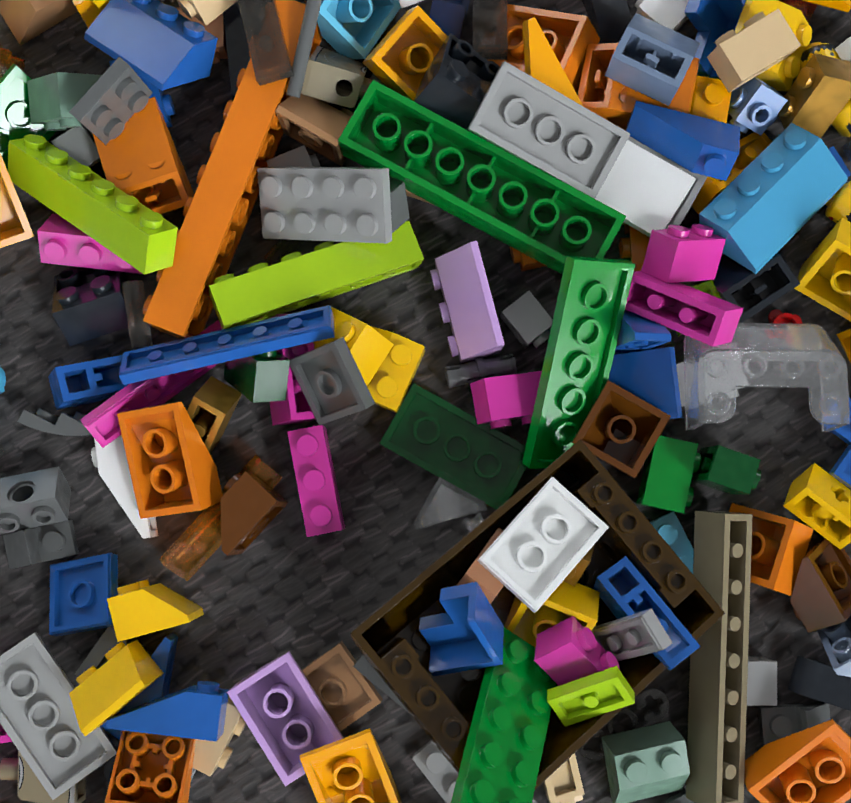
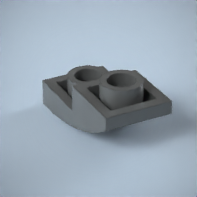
[17,407,93,437]

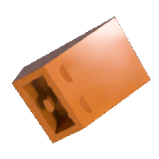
[578,43,700,126]
[92,97,194,214]
[105,730,196,803]

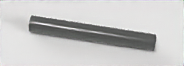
[286,0,322,98]

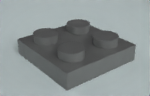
[69,57,153,145]
[290,337,375,426]

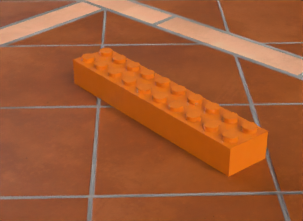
[143,0,323,339]

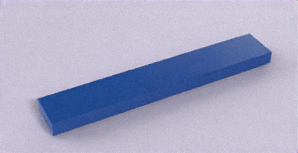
[119,305,335,385]

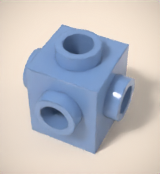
[728,77,788,136]

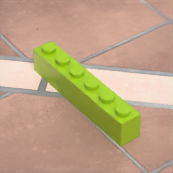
[8,134,178,275]
[209,221,424,330]

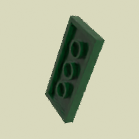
[379,383,527,510]

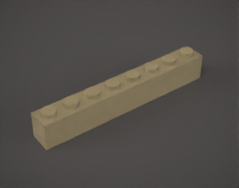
[686,511,753,803]

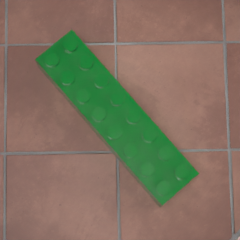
[338,80,626,275]

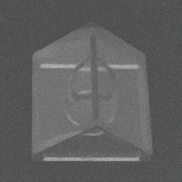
[414,477,487,529]

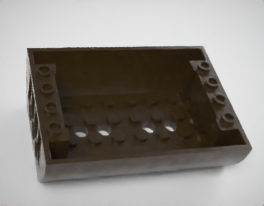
[350,439,725,789]

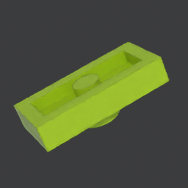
[547,666,635,727]

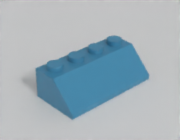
[699,123,848,274]

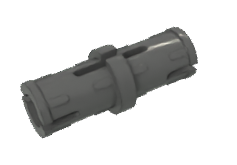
[444,353,517,389]

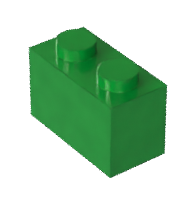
[636,436,701,513]

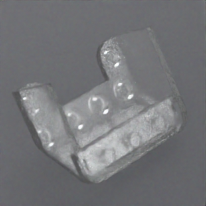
[684,323,850,432]

